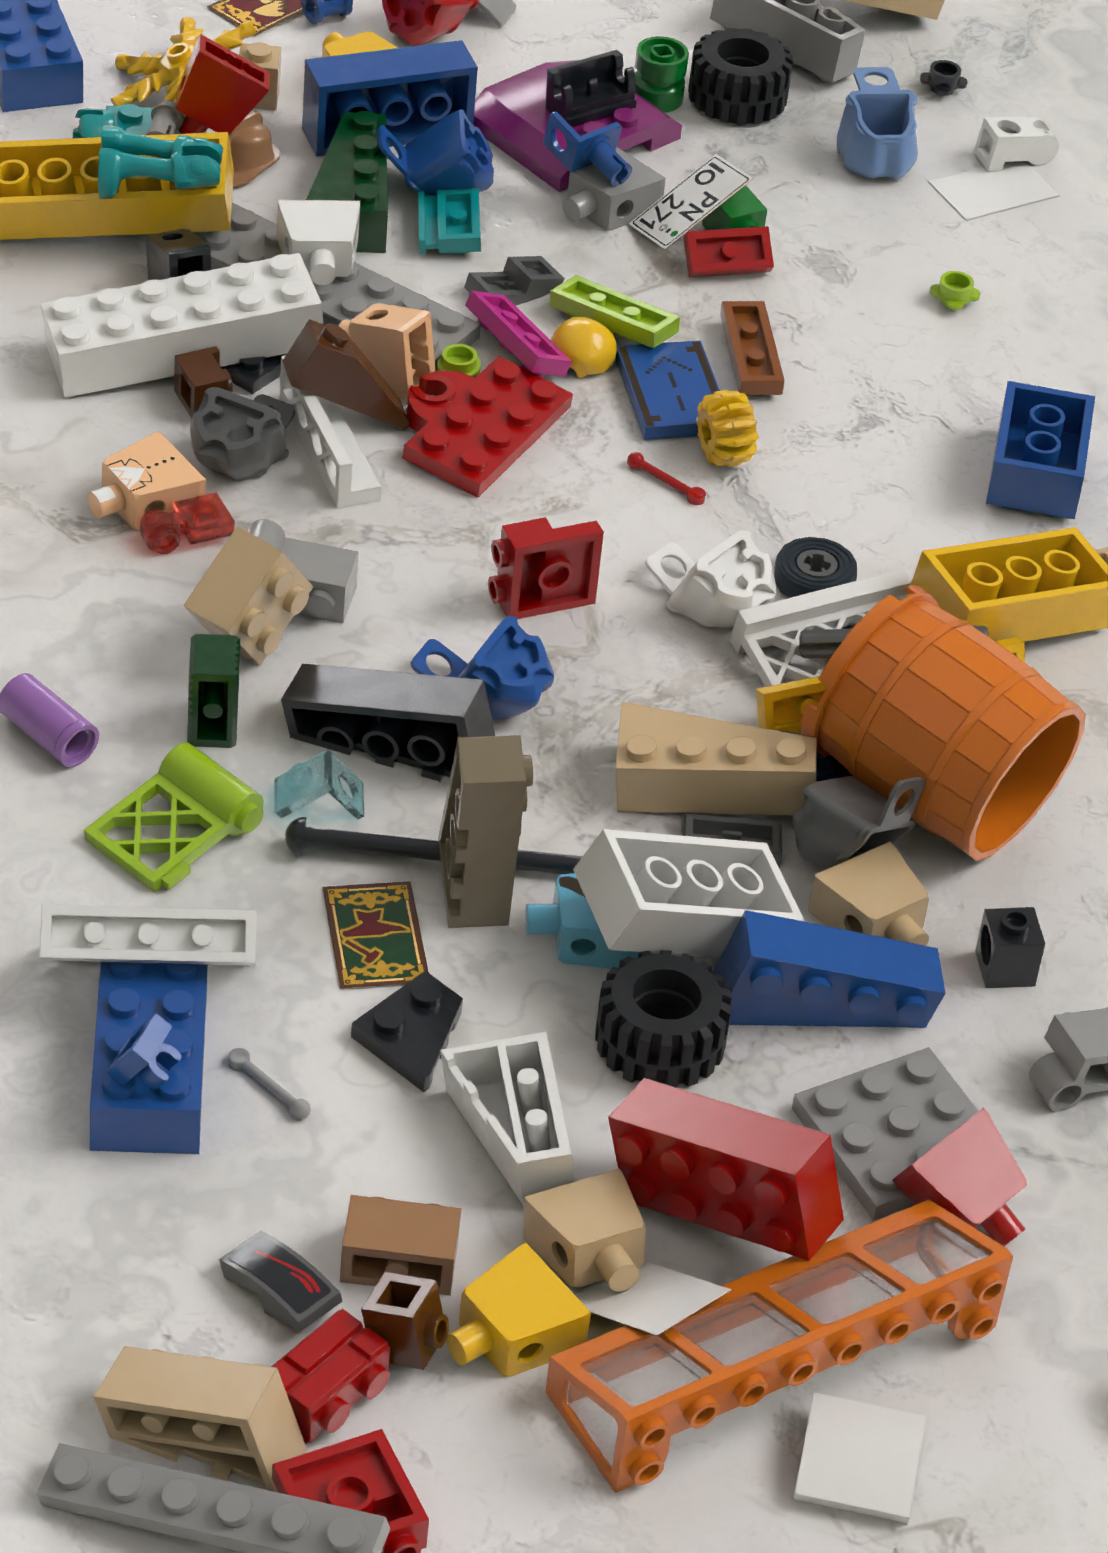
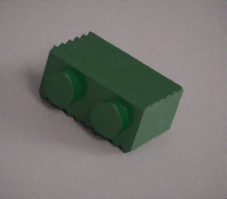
[187,634,240,748]

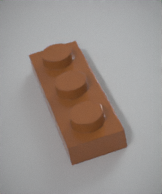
[720,301,785,396]

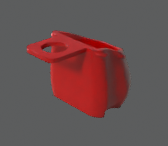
[382,0,479,46]

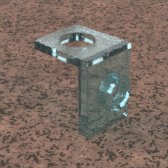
[274,749,365,820]

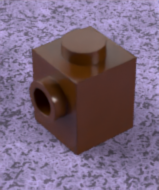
[361,1272,449,1370]

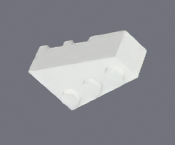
[440,1031,575,1205]

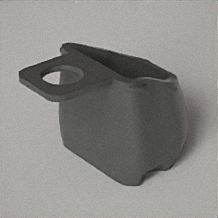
[190,387,295,481]
[792,776,926,868]

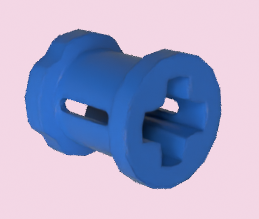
[301,0,353,24]

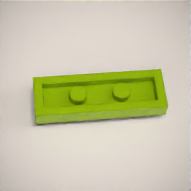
[549,275,680,348]

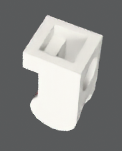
[974,117,1059,172]

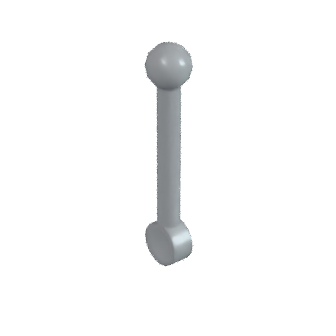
[228,1048,311,1120]

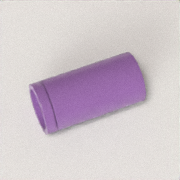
[0,673,99,767]

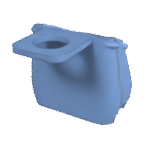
[836,67,918,179]

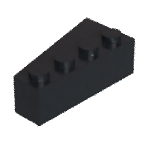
[281,663,495,782]

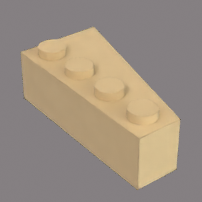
[616,702,817,815]

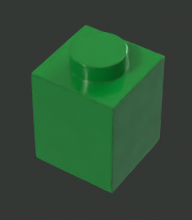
[702,185,767,230]

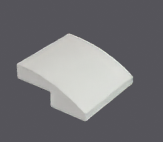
[793,1392,926,1524]

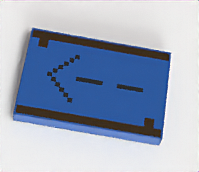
[615,340,720,440]

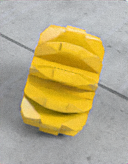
[695,390,759,467]

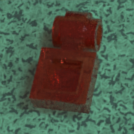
[139,492,235,554]

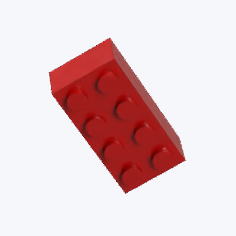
[608,1078,844,1261]

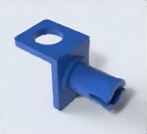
[543,112,632,186]

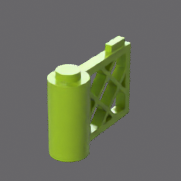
[84,742,264,892]

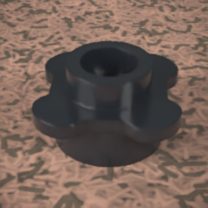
[920,60,968,96]

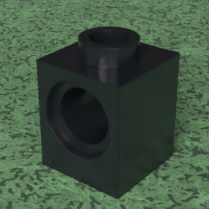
[975,907,1045,988]

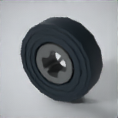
[774,537,857,598]

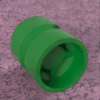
[635,36,689,113]

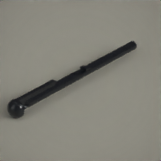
[285,817,583,874]

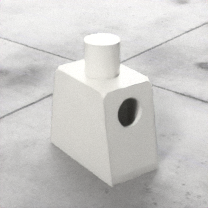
[277,200,360,285]

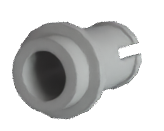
[146,100,184,135]

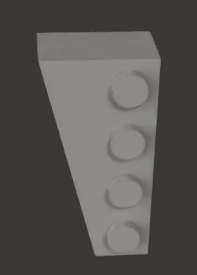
[710,0,865,83]

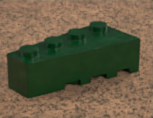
[306,111,388,253]

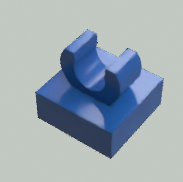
[106,1013,182,1090]

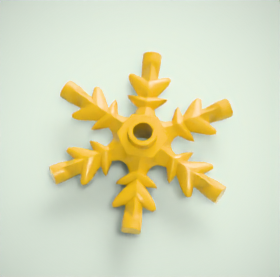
[111,17,256,116]

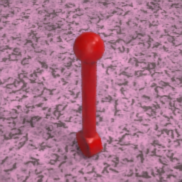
[627,452,706,505]

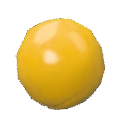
[550,317,617,378]

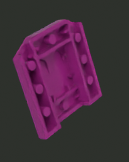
[473,60,682,192]

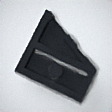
[351,970,463,1092]

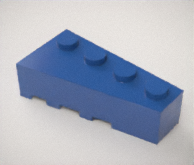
[712,910,946,1028]

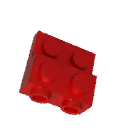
[488,517,604,619]
[272,1429,429,1553]

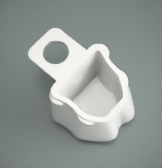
[645,530,776,628]

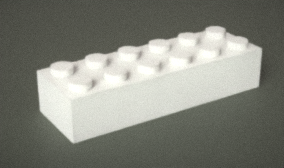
[41,253,323,398]

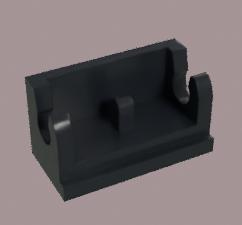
[545,50,637,126]

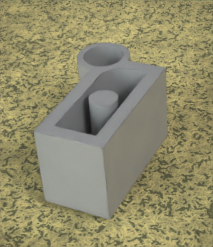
[248,519,359,623]
[1029,1007,1108,1111]

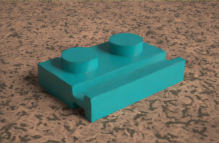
[418,188,481,254]

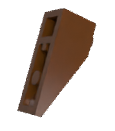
[282,319,410,430]

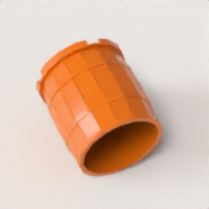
[801,585,1086,861]

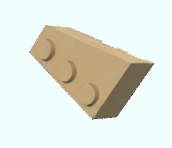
[93,1346,307,1493]

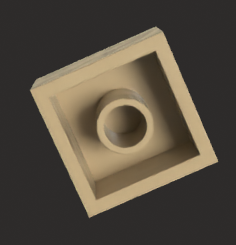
[183,526,313,666]

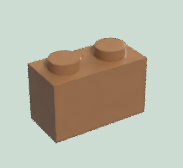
[340,1195,462,1296]

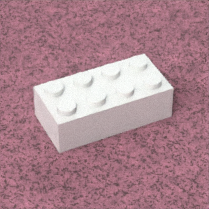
[573,829,805,957]

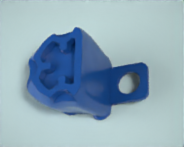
[378,109,494,196]
[411,616,554,721]

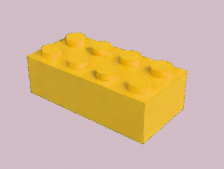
[907,527,1108,642]

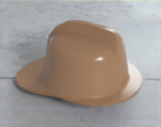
[229,112,280,188]

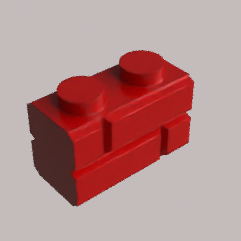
[271,1308,390,1444]

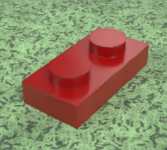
[683,226,774,277]

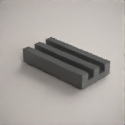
[681,813,782,869]

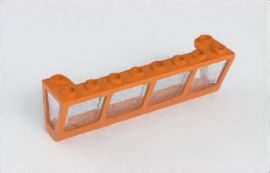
[545,1199,1013,1493]

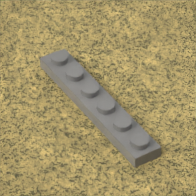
[36,1443,390,1553]

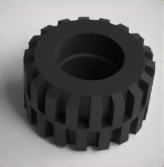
[688,28,793,125]
[595,950,732,1088]

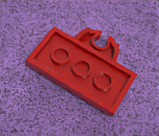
[402,356,573,498]

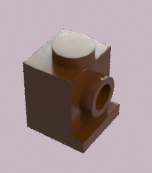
[174,346,233,419]

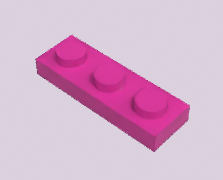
[465,290,572,378]

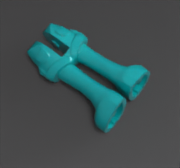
[98,125,223,199]

